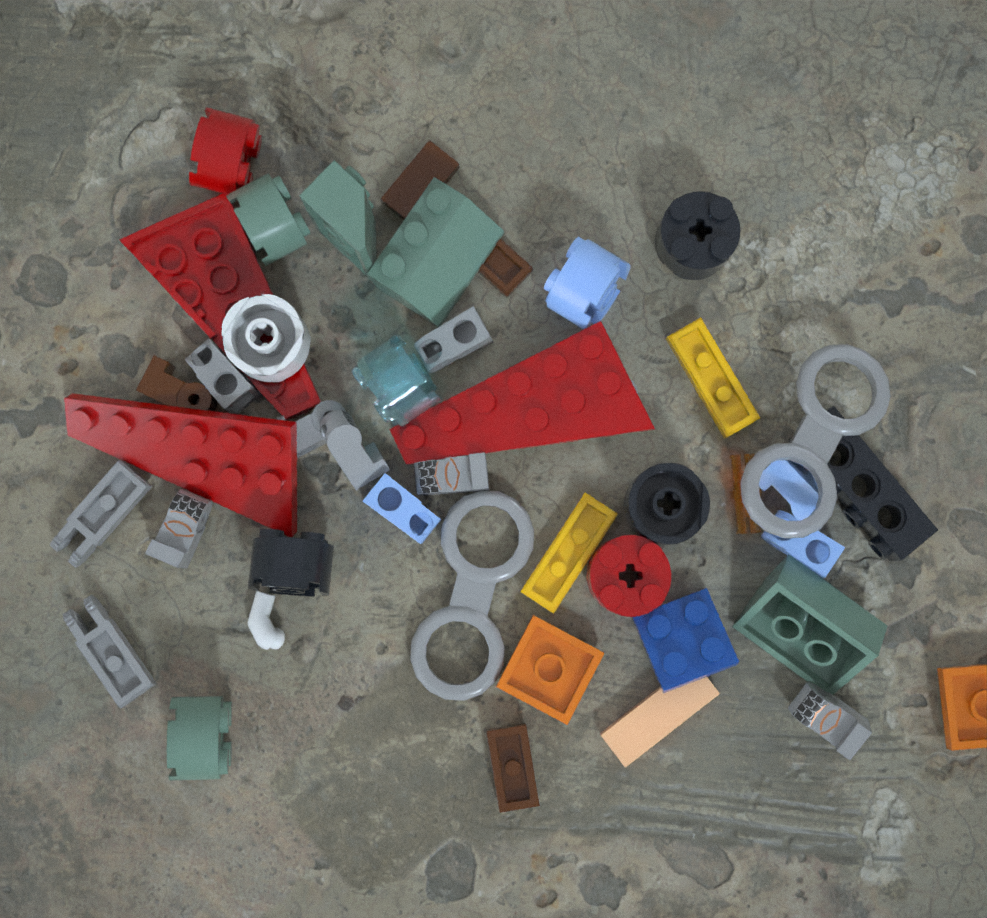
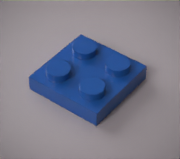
[633,588,739,694]

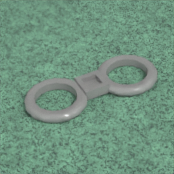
[740,344,891,538]
[410,490,534,701]

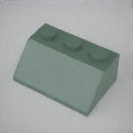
[299,160,377,280]
[367,177,504,327]
[732,554,888,695]

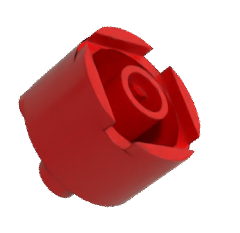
[189,107,262,195]
[587,535,671,617]

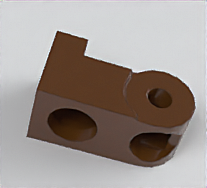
[136,355,217,411]

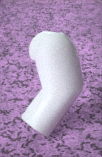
[248,591,285,650]

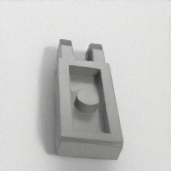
[50,460,153,568]
[63,594,157,708]

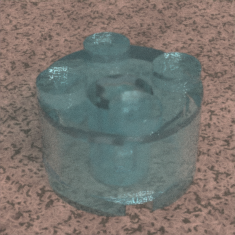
[351,334,442,427]

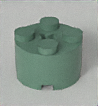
[226,173,310,266]
[167,696,232,781]

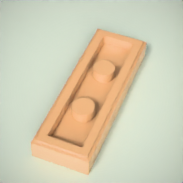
[600,677,720,768]

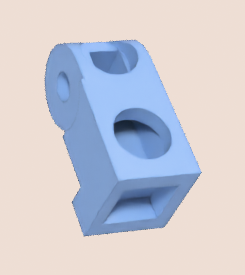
[759,460,819,521]
[363,473,441,544]
[761,510,845,578]

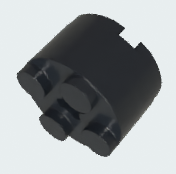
[655,191,741,280]
[624,463,710,545]
[248,529,334,597]

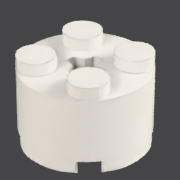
[222,294,311,382]

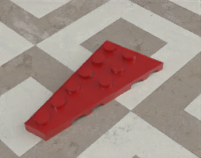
[119,194,322,421]
[389,321,655,465]
[64,393,297,538]

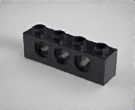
[788,406,938,561]

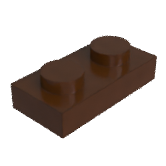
[486,723,540,813]

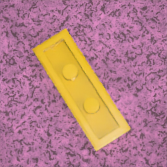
[666,317,760,439]
[520,492,618,614]

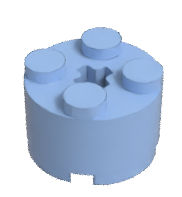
[544,237,630,330]

